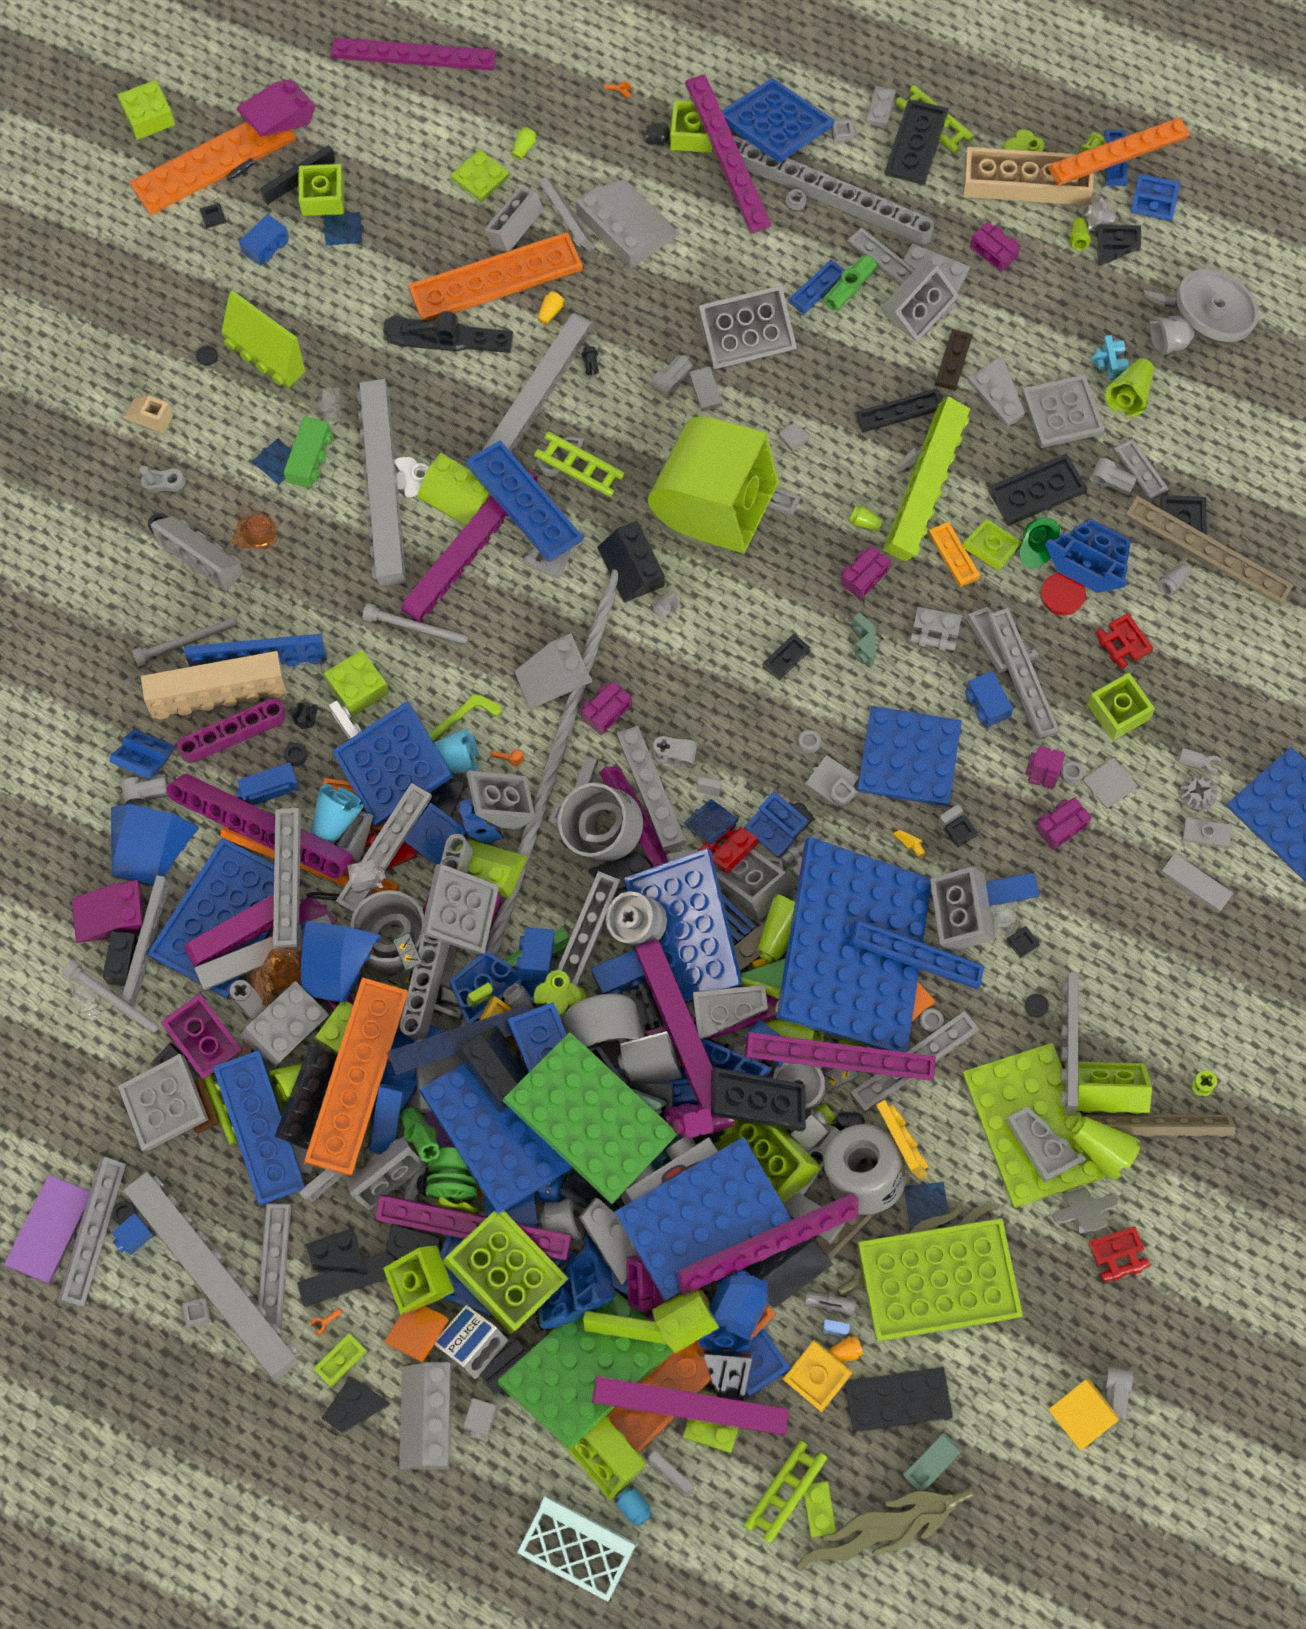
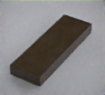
[935,329,973,391]

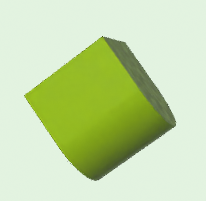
[648,417,779,554]

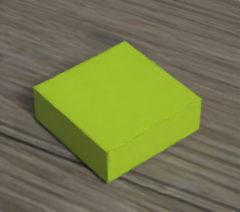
[466,982,493,1008]

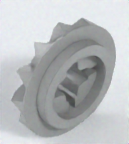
[1180,774,1218,810]

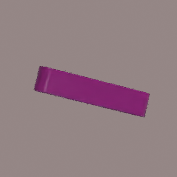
[178,699,286,763]
[184,894,274,967]

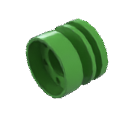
[426,1148,478,1202]

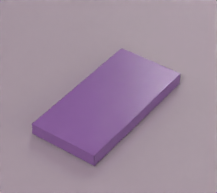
[4,1175,90,1284]

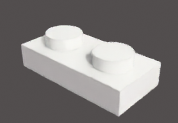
[329,701,361,739]

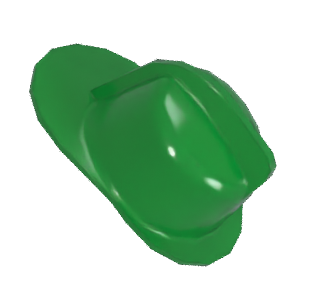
[1019,517,1060,569]

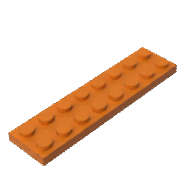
[129,121,296,215]
[408,232,583,321]
[304,977,408,1177]
[607,1306,776,1453]

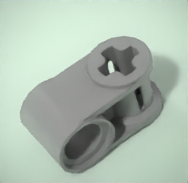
[652,736,697,768]
[230,980,270,1020]

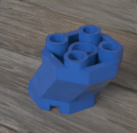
[699,1271,769,1353]

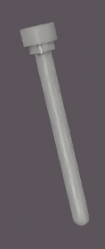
[362,603,468,644]
[132,618,237,667]
[62,959,158,1032]

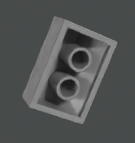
[881,262,959,342]
[346,1136,427,1211]

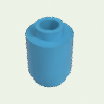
[616,1487,653,1527]

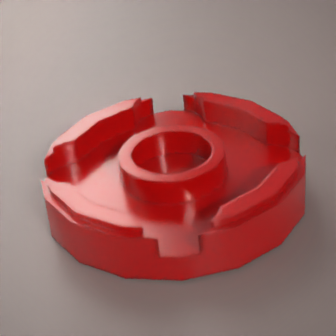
[1040,573,1086,616]

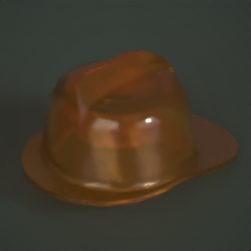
[231,514,277,549]

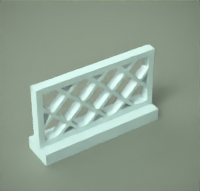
[517,1496,637,1602]

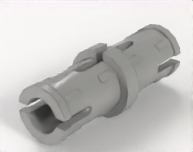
[805,1290,857,1315]

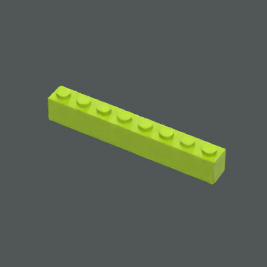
[883,396,970,562]

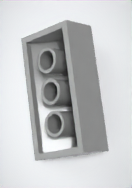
[151,516,243,592]
[399,1362,453,1469]

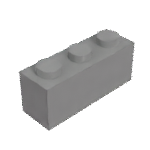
[484,186,544,252]

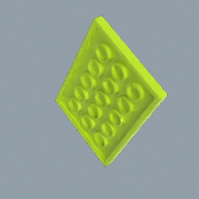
[962,1043,1106,1209]
[857,1218,1023,1342]

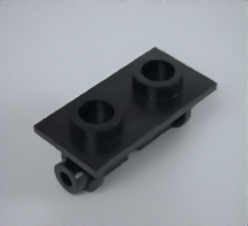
[630,983,664,1035]

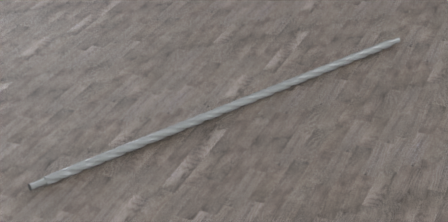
[394,570,618,1229]

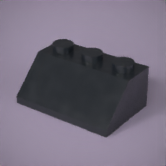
[597,521,665,603]
[457,1025,528,1113]
[742,1237,834,1309]

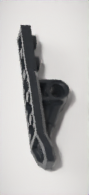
[383,311,514,353]

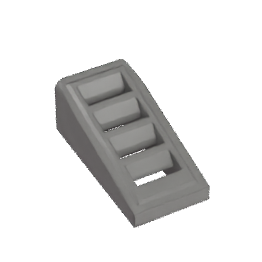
[337,812,373,862]

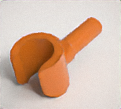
[604,81,634,98]
[491,749,525,766]
[311,1308,343,1335]

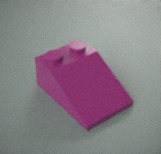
[236,79,316,137]
[72,880,145,943]
[161,993,242,1080]

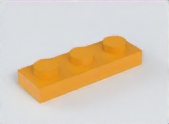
[928,521,980,588]

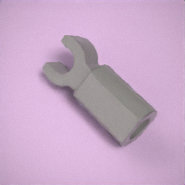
[1178,747,1221,775]

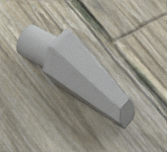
[1143,289,1176,308]
[897,448,921,472]

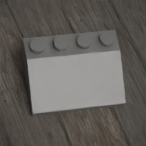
[576,179,679,270]
[696,285,797,369]

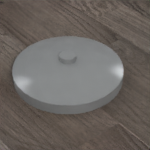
[1176,269,1259,342]

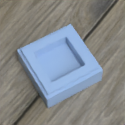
[823,1319,850,1338]

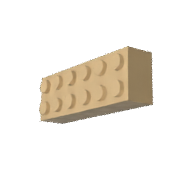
[963,147,1094,205]
[141,651,287,719]

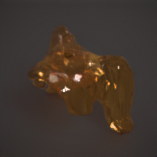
[251,947,302,1006]

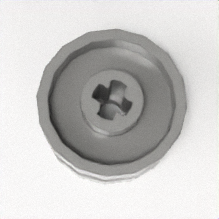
[606,891,667,946]
[772,1063,826,1113]

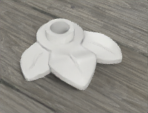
[395,457,429,498]

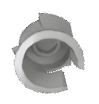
[1149,316,1195,356]
[537,1198,586,1241]

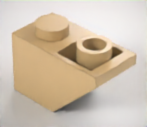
[124,395,173,434]

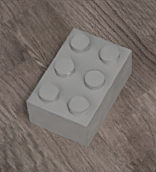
[930,867,995,952]
[240,981,329,1070]

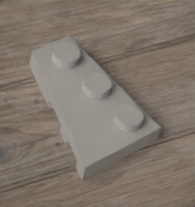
[903,244,970,294]
[967,356,1025,427]
[966,607,1039,673]
[693,985,768,1040]
[1005,1107,1086,1183]
[579,1198,638,1285]

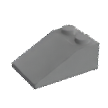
[514,633,593,709]
[466,770,535,830]
[715,849,794,920]

